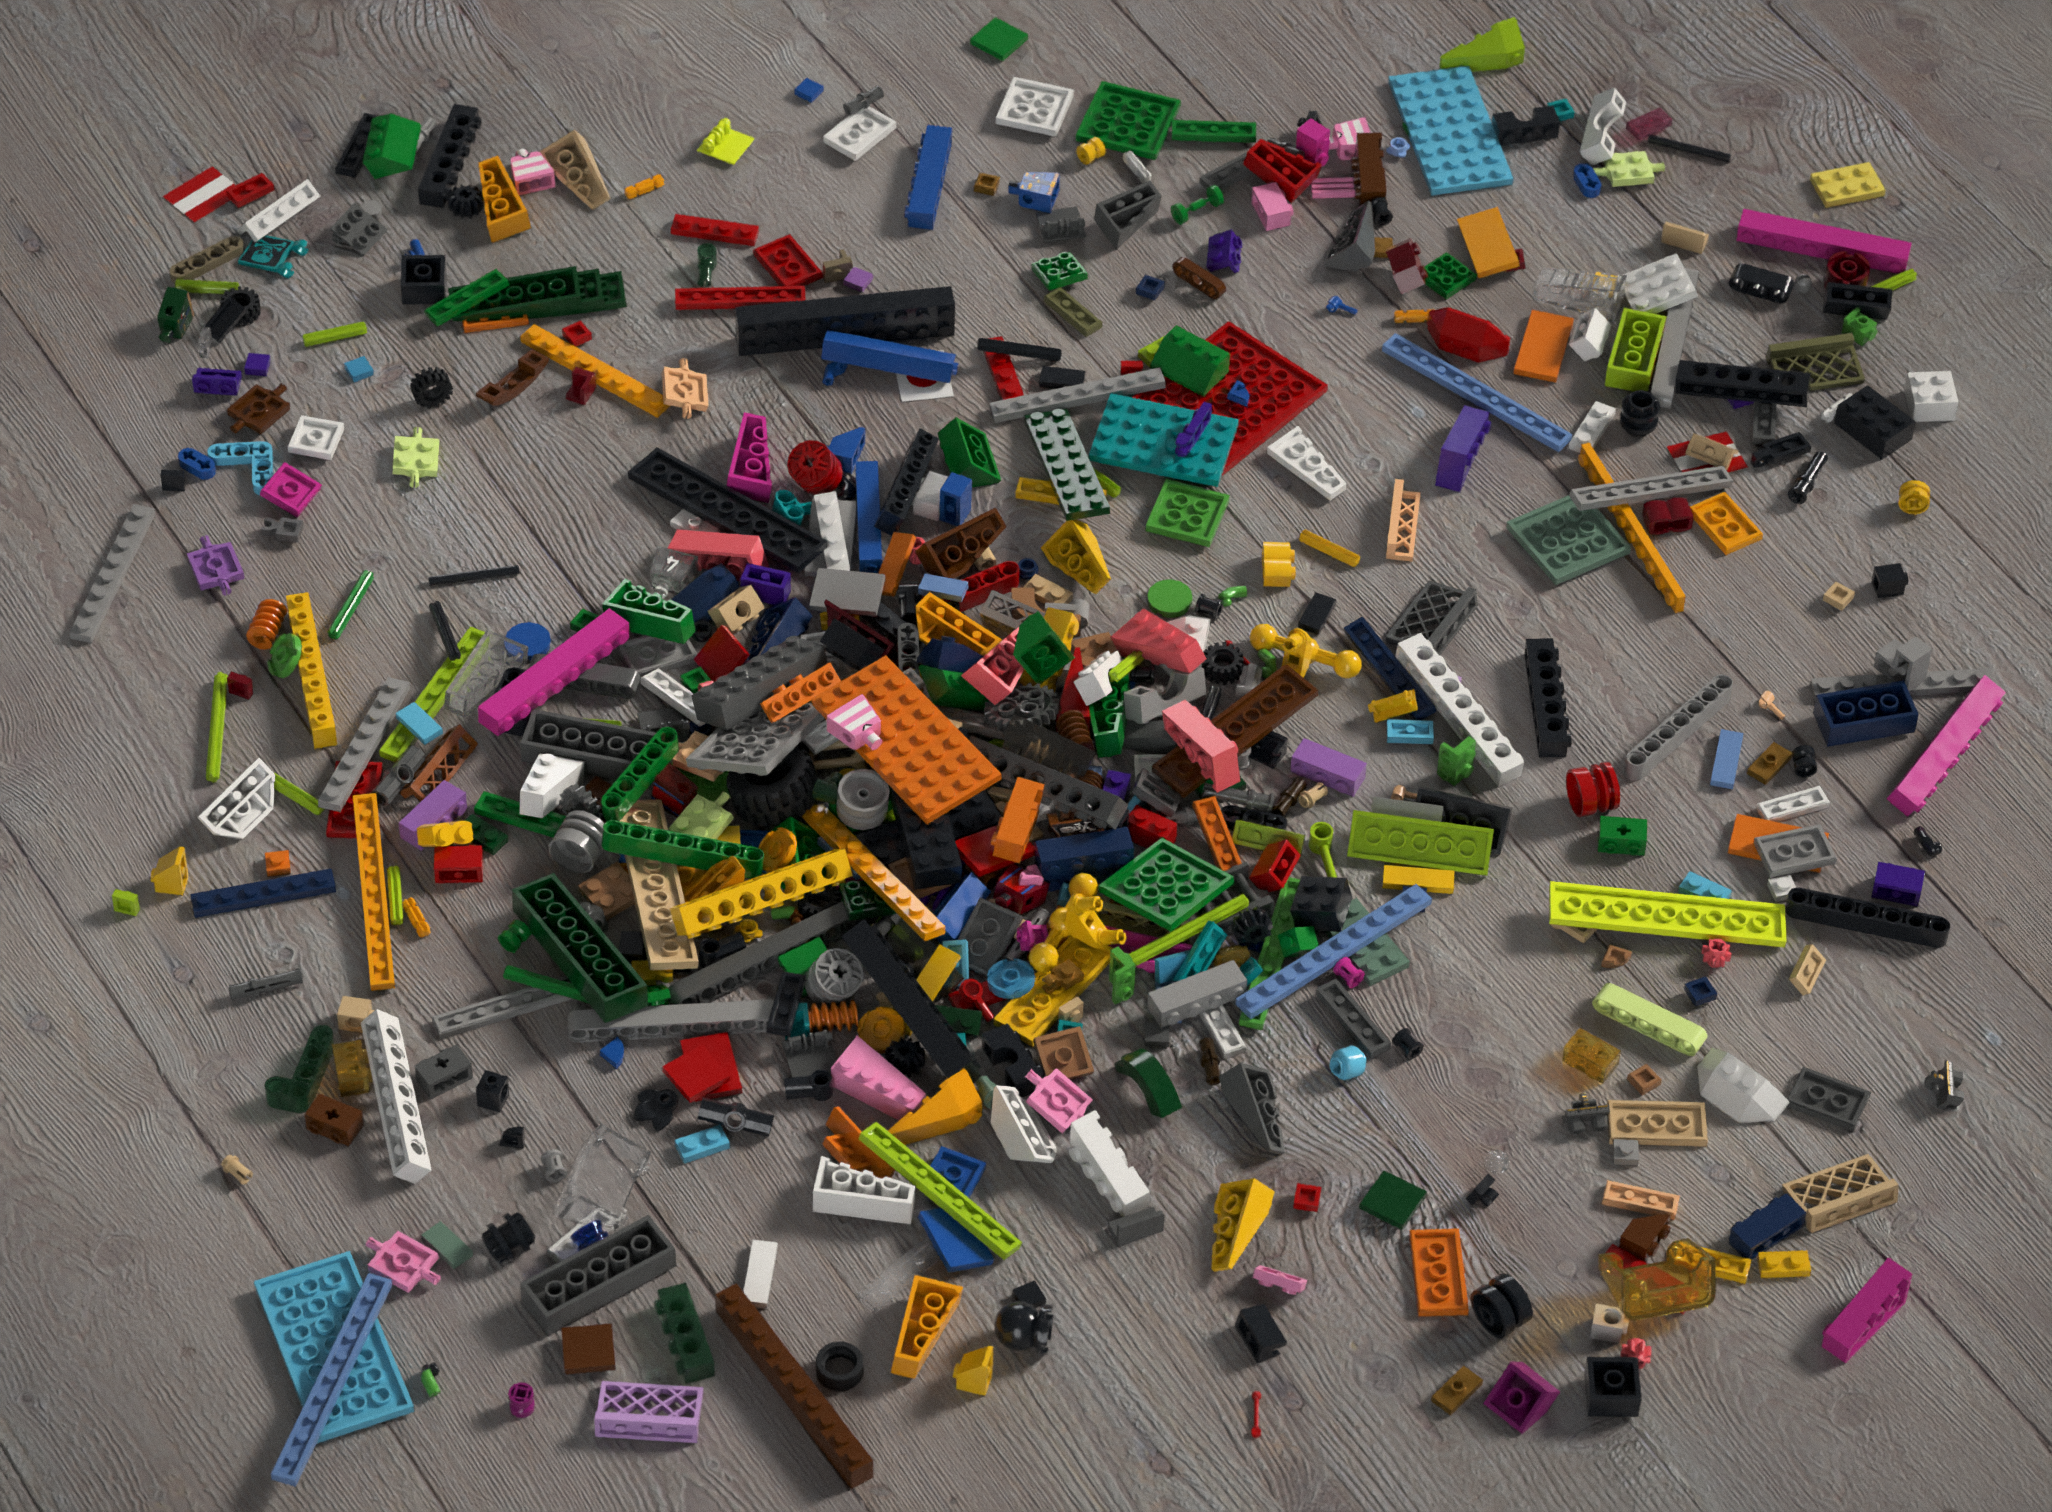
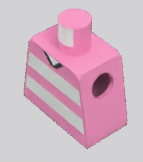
[1329,117,1371,160]
[510,149,555,196]
[827,694,882,750]

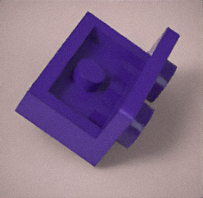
[1206,229,1243,273]
[192,368,242,396]

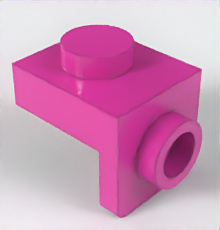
[1016,920,1048,951]

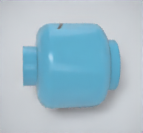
[1329,1046,1366,1080]

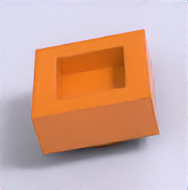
[265,850,291,877]

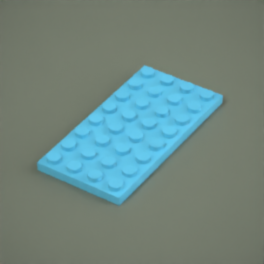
[1388,66,1513,196]
[254,1251,414,1443]

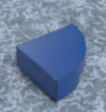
[1227,380,1249,407]
[600,1037,624,1069]

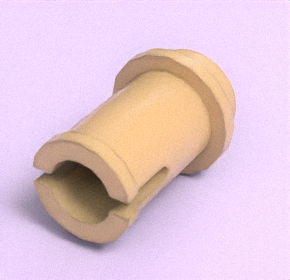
[1298,782,1328,808]
[221,1155,253,1185]

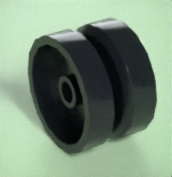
[1470,1273,1533,1339]

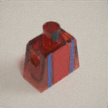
[651,763,698,818]

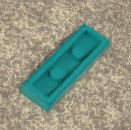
[1173,921,1228,982]

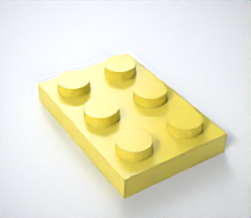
[1810,162,1886,208]

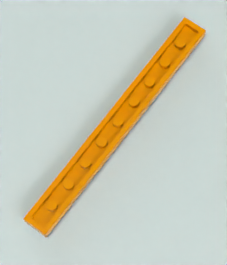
[1578,442,1686,613]
[353,793,395,991]
[802,803,945,941]

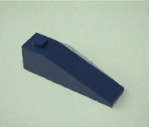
[671,563,740,623]
[743,597,813,665]
[916,636,983,673]

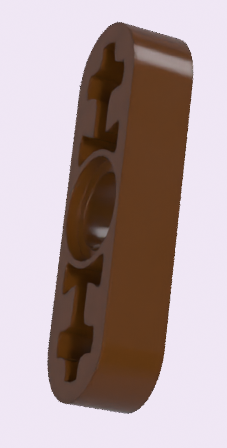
[1172,257,1226,300]

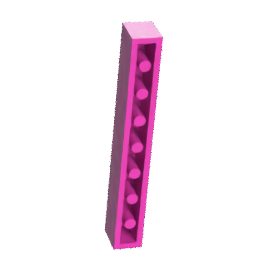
[1736,208,1912,274]
[478,608,629,736]
[1886,675,2006,817]

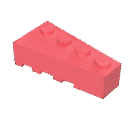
[668,529,770,582]
[1110,608,1207,673]
[961,627,1024,705]
[1162,700,1240,793]

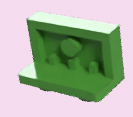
[1437,736,1476,786]
[1109,946,1136,1005]

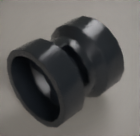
[1792,745,1817,778]

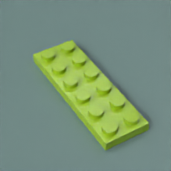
[1347,810,1494,876]

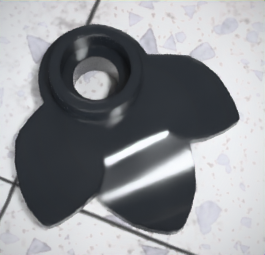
[633,1089,678,1132]

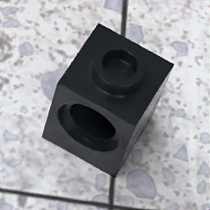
[476,1070,509,1113]

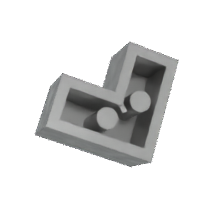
[1874,636,1932,691]

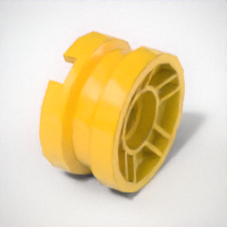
[1898,480,1930,515]

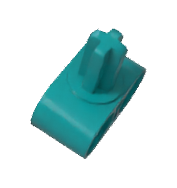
[772,490,812,526]

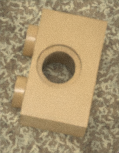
[708,585,765,634]

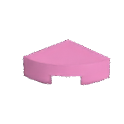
[1019,865,1044,885]

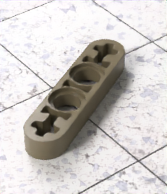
[170,236,244,284]

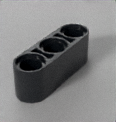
[1729,263,1794,304]

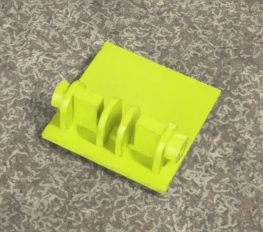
[697,118,755,165]

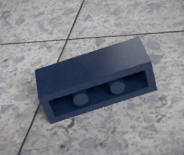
[1728,1193,1807,1261]

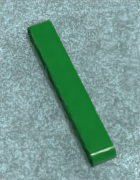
[601,820,764,879]

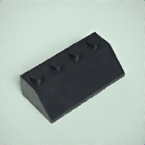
[1416,787,1513,855]

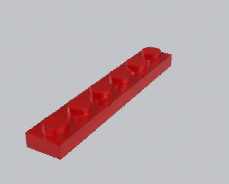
[675,286,805,310]

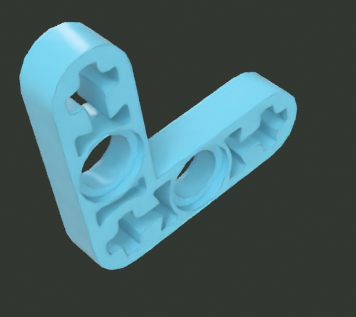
[207,441,273,495]

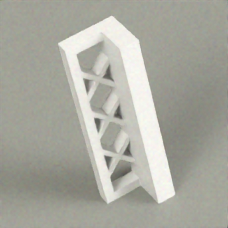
[236,179,320,242]

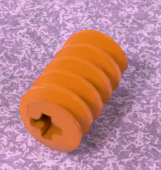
[246,599,287,650]
[808,1000,858,1034]

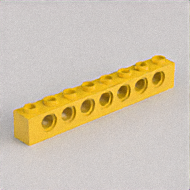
[286,592,337,749]
[670,849,853,939]

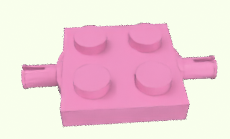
[1025,1068,1093,1134]
[366,1231,441,1293]

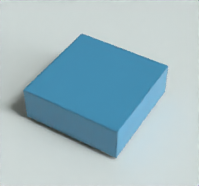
[344,356,374,382]

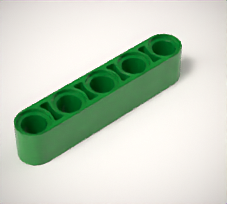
[601,727,679,821]

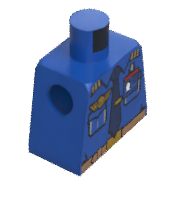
[1008,172,1060,213]

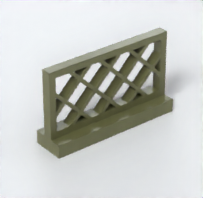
[1765,333,1865,391]

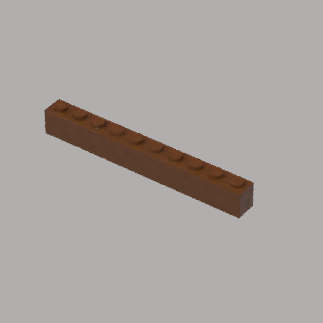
[715,1283,873,1489]

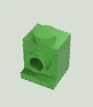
[1841,307,1878,346]

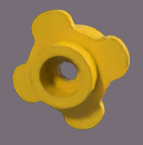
[735,919,763,943]

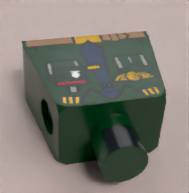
[157,287,194,343]

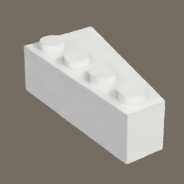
[1069,1110,1150,1217]

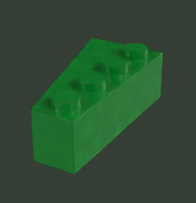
[602,578,695,644]
[1089,674,1131,758]

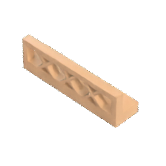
[1386,479,1421,562]

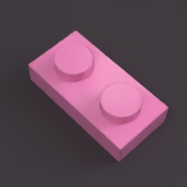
[1252,1265,1307,1295]

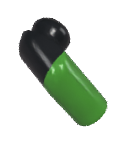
[421,1362,441,1397]

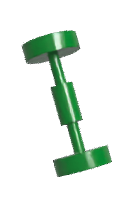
[1170,185,1224,225]

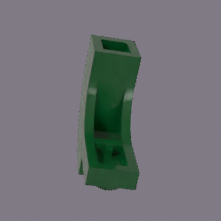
[1114,1048,1182,1118]

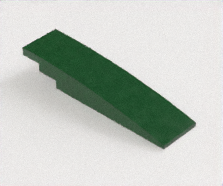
[448,266,627,321]

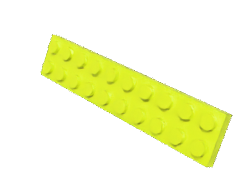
[1549,881,1787,948]

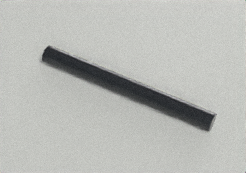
[1648,134,1731,162]
[428,565,520,586]

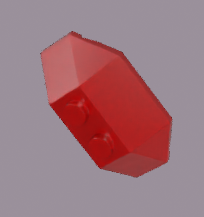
[1427,307,1510,363]

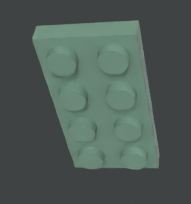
[1324,898,1410,987]

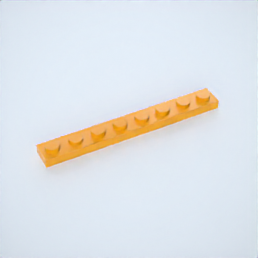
[520,324,671,418]

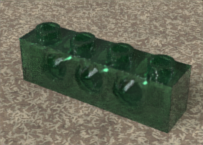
[654,1282,715,1384]

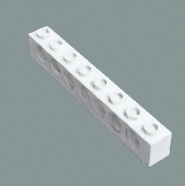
[1395,633,1524,787]
[361,1009,432,1184]

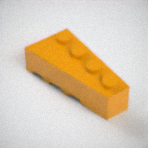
[478,155,531,243]
[890,1275,963,1379]

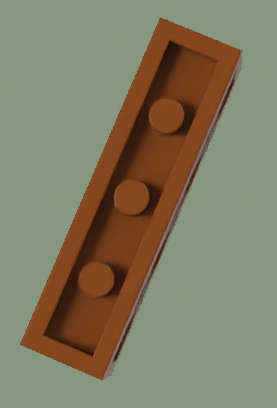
[399,724,478,802]

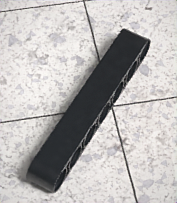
[1785,887,1950,948]

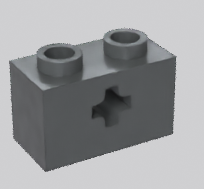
[414,1044,473,1099]

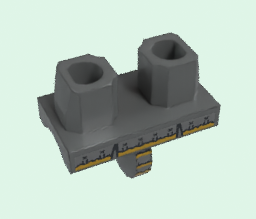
[1924,1060,1964,1110]
[1562,1093,1610,1134]

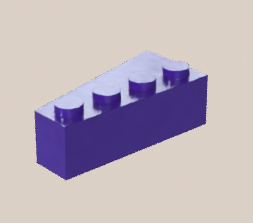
[1435,405,1491,492]

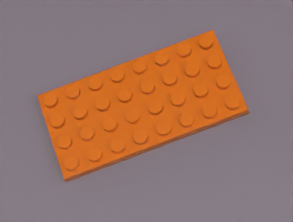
[812,655,1002,824]

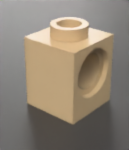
[337,996,375,1033]

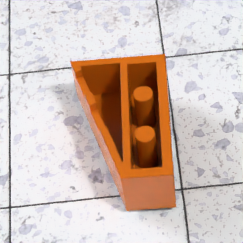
[991,777,1045,863]

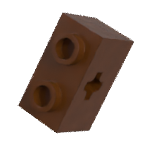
[304,1093,364,1147]

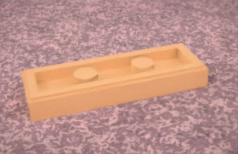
[1602,1180,1680,1220]

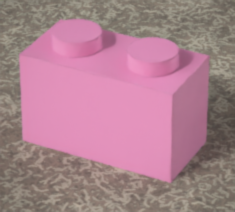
[1251,182,1293,231]

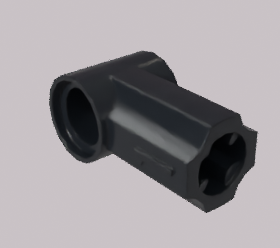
[899,584,922,625]
[699,932,746,968]
[784,1069,833,1101]

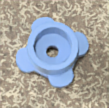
[1386,137,1410,158]

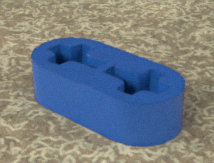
[1573,163,1601,198]
[178,448,216,480]

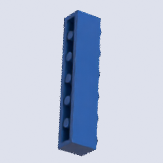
[904,125,952,230]

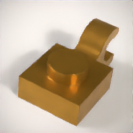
[1042,959,1084,994]

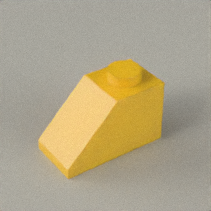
[150,847,189,895]
[953,1346,993,1396]

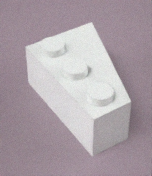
[520,753,585,818]

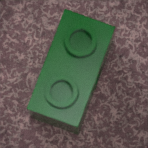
[1598,816,1647,856]

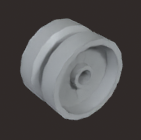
[836,769,890,830]

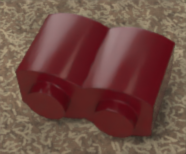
[1642,497,1694,535]

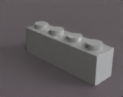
[1147,960,1247,1028]

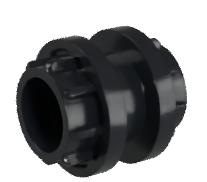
[1619,390,1660,437]
[481,1212,535,1263]

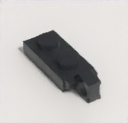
[1750,432,1811,468]

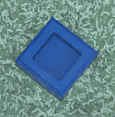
[794,78,824,103]

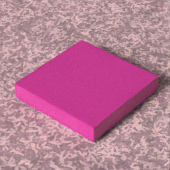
[260,462,322,518]

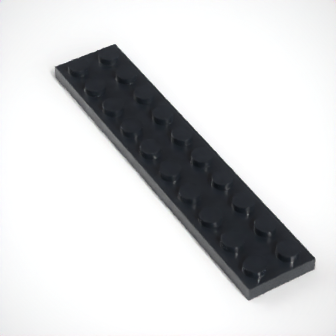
[628,447,828,573]

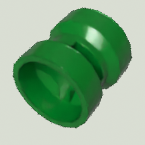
[498,919,531,953]

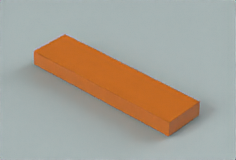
[1192,796,1242,871]

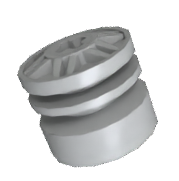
[549,810,604,874]
[805,948,864,1008]

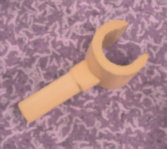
[1759,691,1785,720]
[1391,785,1417,801]

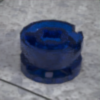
[570,1219,609,1252]

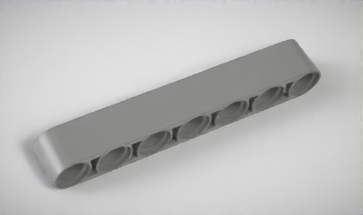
[1624,674,1733,781]

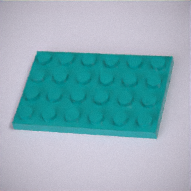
[1089,393,1239,487]

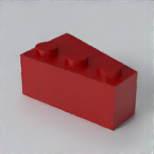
[1243,139,1322,203]

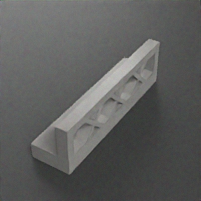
[980,590,1045,633]

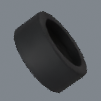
[816,1341,863,1391]

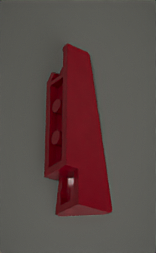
[824,599,921,671]

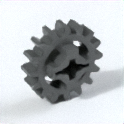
[559,784,603,821]

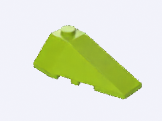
[1439,17,1525,72]

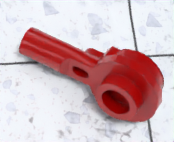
[959,979,995,1023]

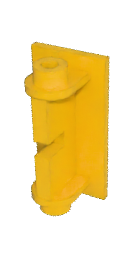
[1368,689,1418,723]

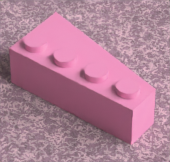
[831,1036,926,1120]

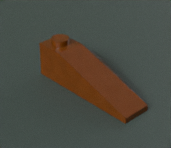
[915,507,1007,579]

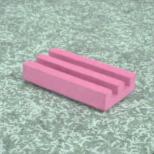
[1311,177,1355,199]

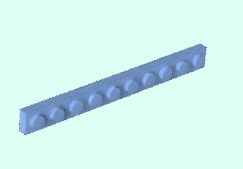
[1382,333,1572,452]
[1235,884,1432,1019]
[271,1273,392,1487]

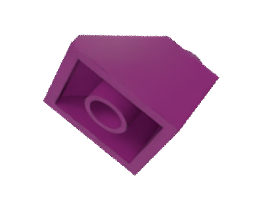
[1483,1362,1560,1434]

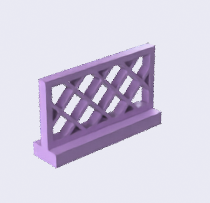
[595,1381,703,1443]

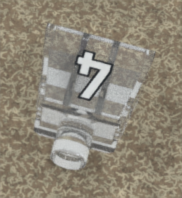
[650,546,698,598]

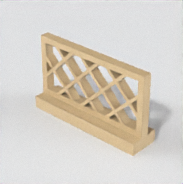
[1782,1154,1899,1233]

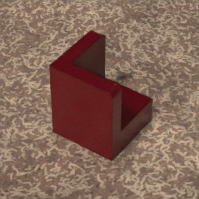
[565,367,596,406]

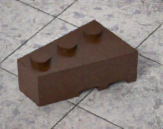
[1351,132,1387,206]

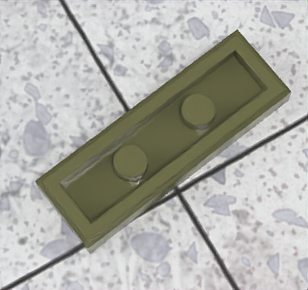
[1044,287,1103,337]

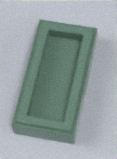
[421,1221,473,1269]

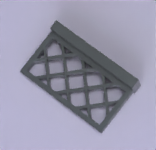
[1386,580,1478,656]

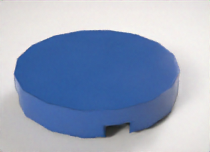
[505,622,551,661]

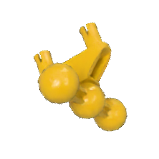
[1249,624,1362,678]
[1028,873,1126,973]

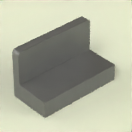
[1108,1207,1164,1246]

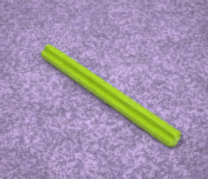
[206,672,228,783]
[1129,894,1249,966]

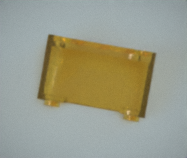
[1598,1238,1716,1320]

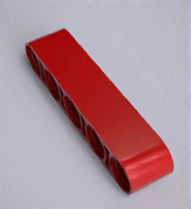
[921,561,1019,612]

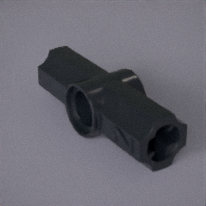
[698,1097,774,1137]

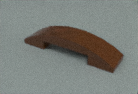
[476,349,549,406]

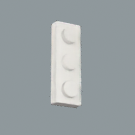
[1569,401,1616,453]

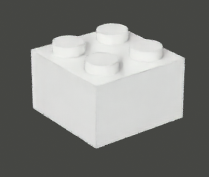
[1904,371,1958,422]

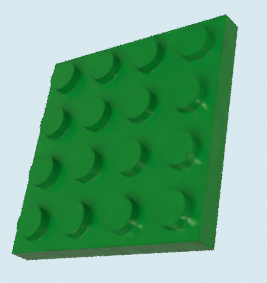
[1075,81,1181,160]
[1099,838,1234,932]

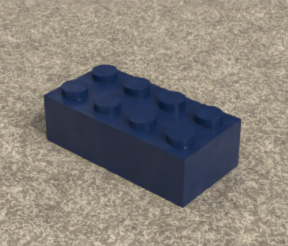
[1813,680,1919,747]
[1034,827,1134,892]

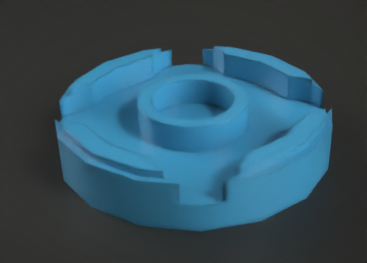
[987,958,1035,999]

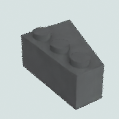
[1094,181,1162,250]

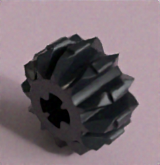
[448,184,484,219]
[1231,906,1273,947]
[885,1037,925,1078]

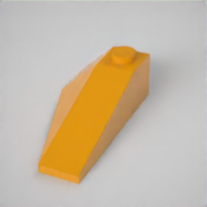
[888,1069,982,1145]

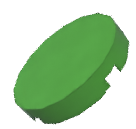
[1147,579,1193,618]
[268,633,302,678]

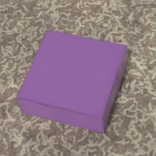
[844,267,873,293]

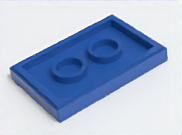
[918,1208,994,1273]

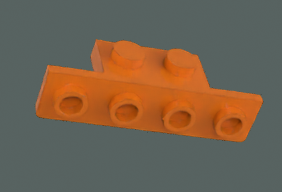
[760,663,841,723]
[822,1106,895,1179]

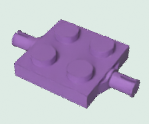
[187,535,244,596]

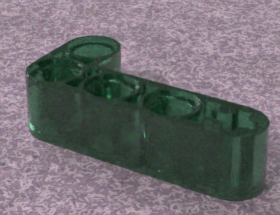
[264,1025,335,1113]

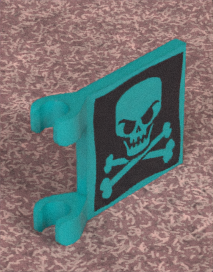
[238,235,309,278]

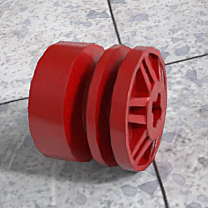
[787,440,843,496]
[1566,762,1620,817]

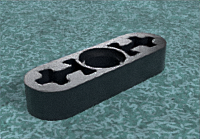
[1221,805,1287,830]

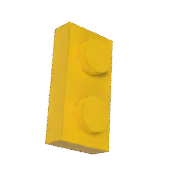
[1757,1250,1811,1278]

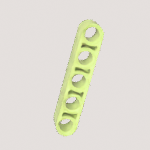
[1592,983,1708,1056]

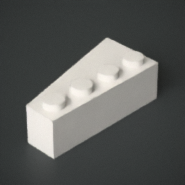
[813,1156,915,1224]

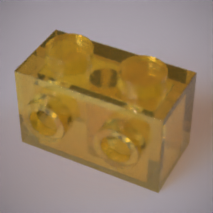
[1562,1028,1621,1084]
[332,1040,373,1097]

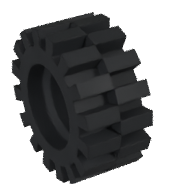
[220,287,261,327]
[410,367,453,408]
[1202,642,1244,685]
[798,885,840,919]

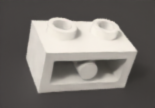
[1569,308,1611,361]

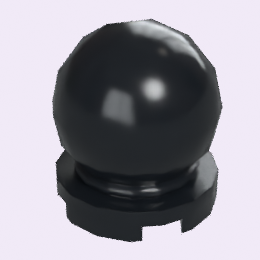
[994,1301,1054,1355]

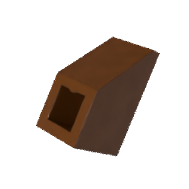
[1619,1213,1671,1262]

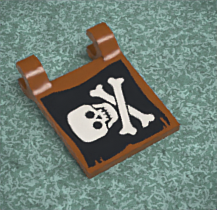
[1046,812,1105,838]

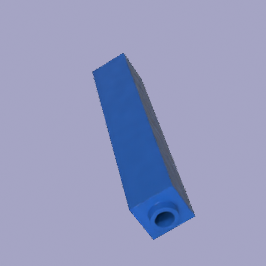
[821,330,958,383]
[856,461,882,573]

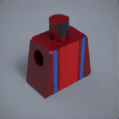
[993,864,1050,914]

